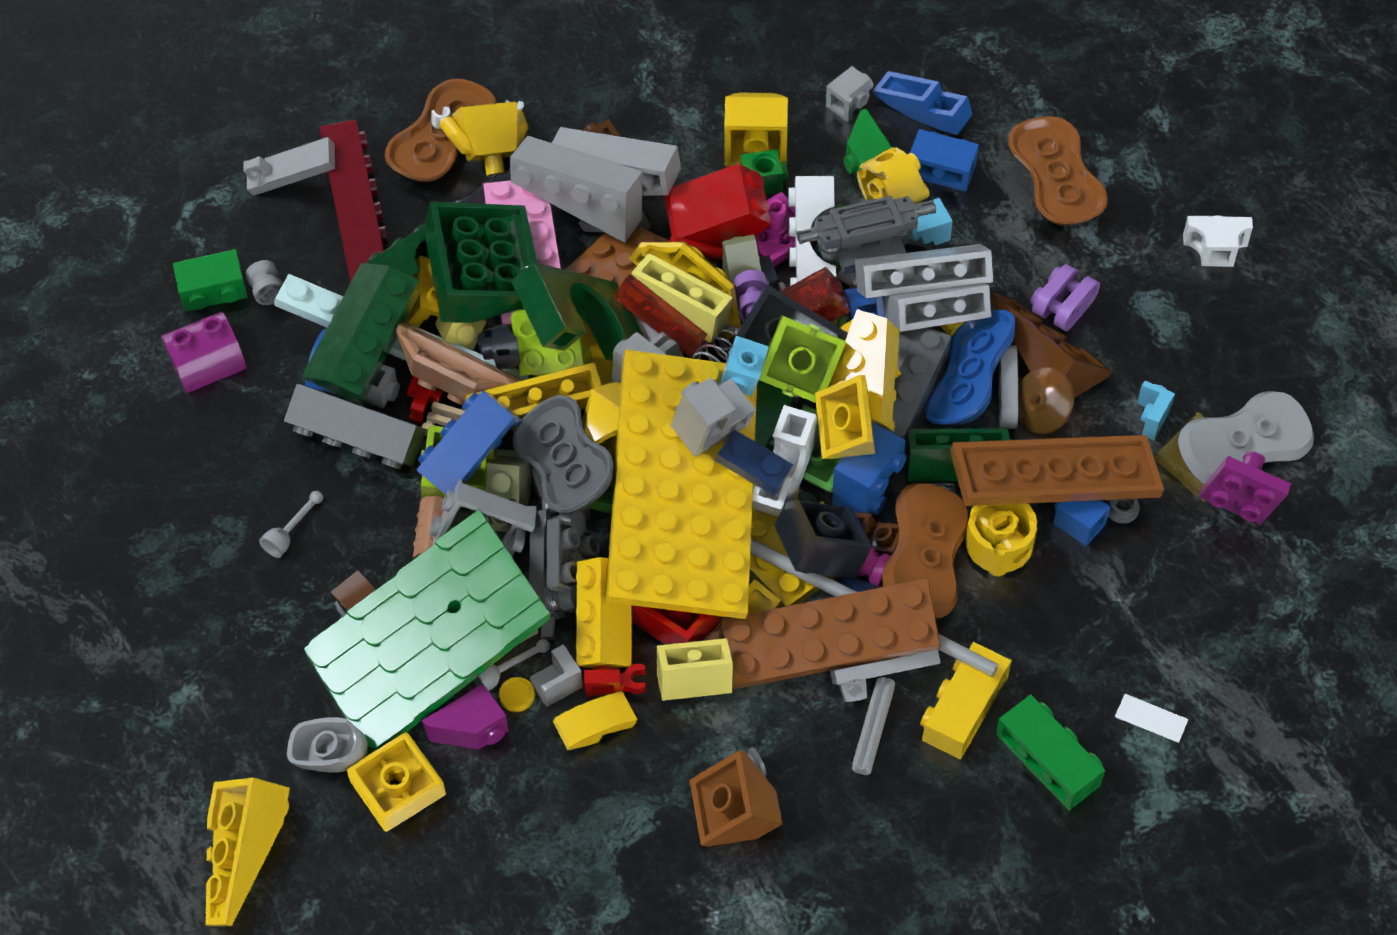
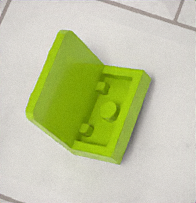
[511,310,592,377]

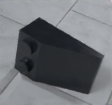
[733,284,848,346]

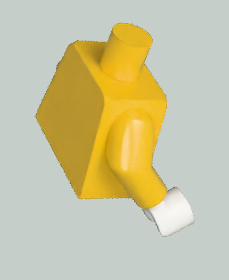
[431,100,528,177]

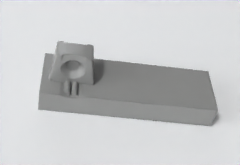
[244,137,335,196]
[830,650,941,702]

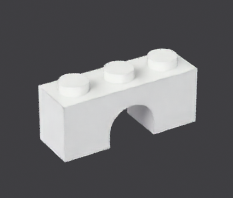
[752,405,819,517]

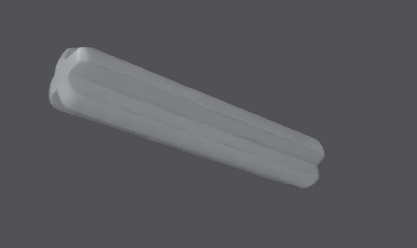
[852,677,895,775]

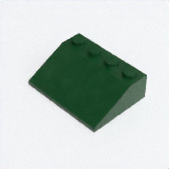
[424,202,538,323]

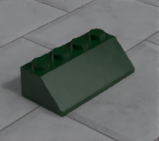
[302,263,421,406]

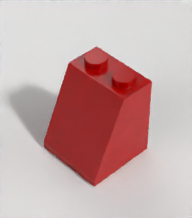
[664,163,772,264]

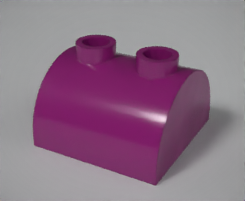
[161,311,247,393]

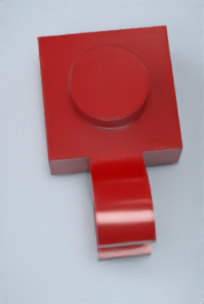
[407,376,444,424]
[584,664,646,697]

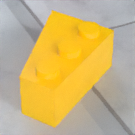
[828,310,900,432]

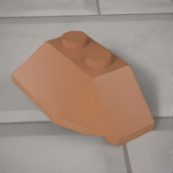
[396,322,522,405]

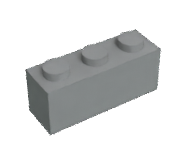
[883,283,991,332]

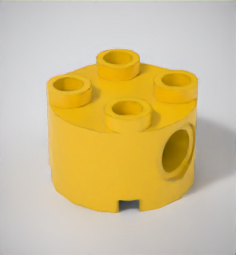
[857,147,930,204]
[965,503,1037,576]

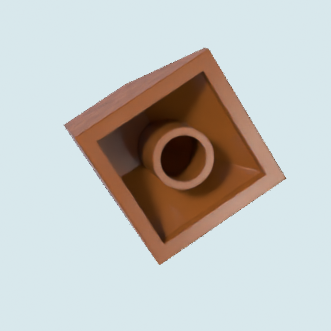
[690,750,782,847]

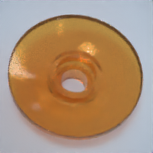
[1018,367,1074,434]

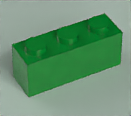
[996,695,1105,810]

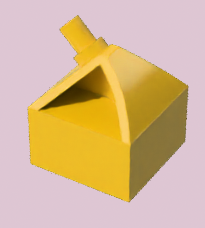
[724,93,788,166]
[581,381,621,474]

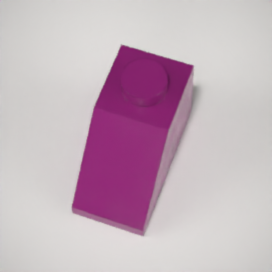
[422,684,509,749]

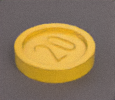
[499,677,535,712]

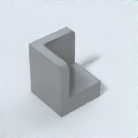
[530,645,583,707]

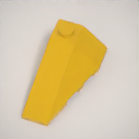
[206,778,290,927]

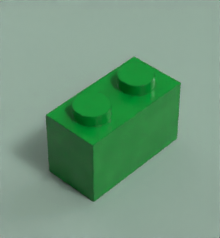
[173,249,248,312]

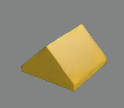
[815,374,875,459]

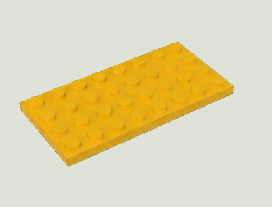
[606,349,757,619]

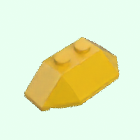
[629,242,741,341]

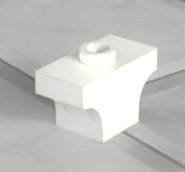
[1183,216,1253,267]

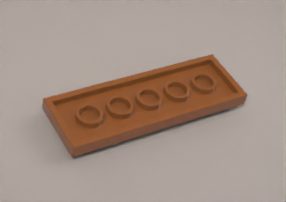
[950,435,1164,506]
[722,578,941,689]

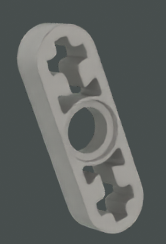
[998,345,1018,429]

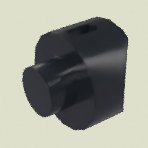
[481,324,520,370]

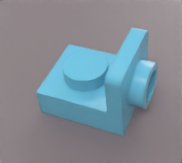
[1138,381,1175,441]

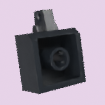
[774,491,873,578]

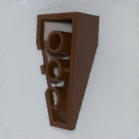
[990,292,1113,399]

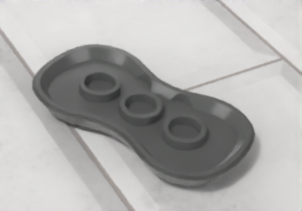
[513,395,613,513]

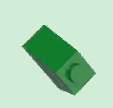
[844,109,892,181]

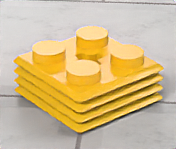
[347,733,446,831]

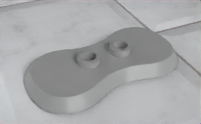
[1178,391,1314,484]

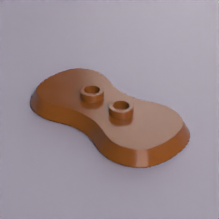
[385,79,497,183]
[1008,116,1108,226]
[882,483,969,618]

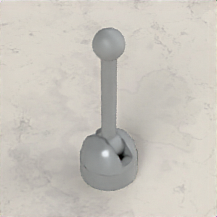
[259,491,323,558]
[473,639,550,691]

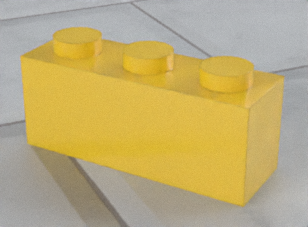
[576,557,632,669]
[920,642,1011,760]

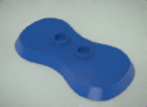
[925,310,1015,426]

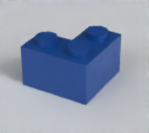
[832,422,907,515]

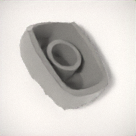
[287,717,368,773]

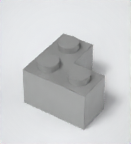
[671,378,756,457]

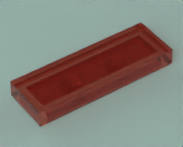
[613,274,708,358]

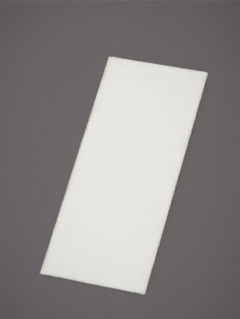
[1115,694,1188,743]

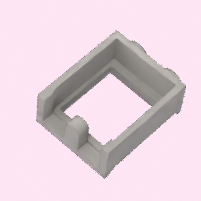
[429,479,536,558]

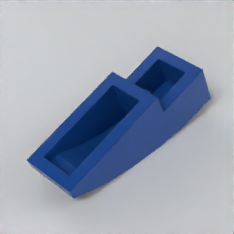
[873,71,973,135]

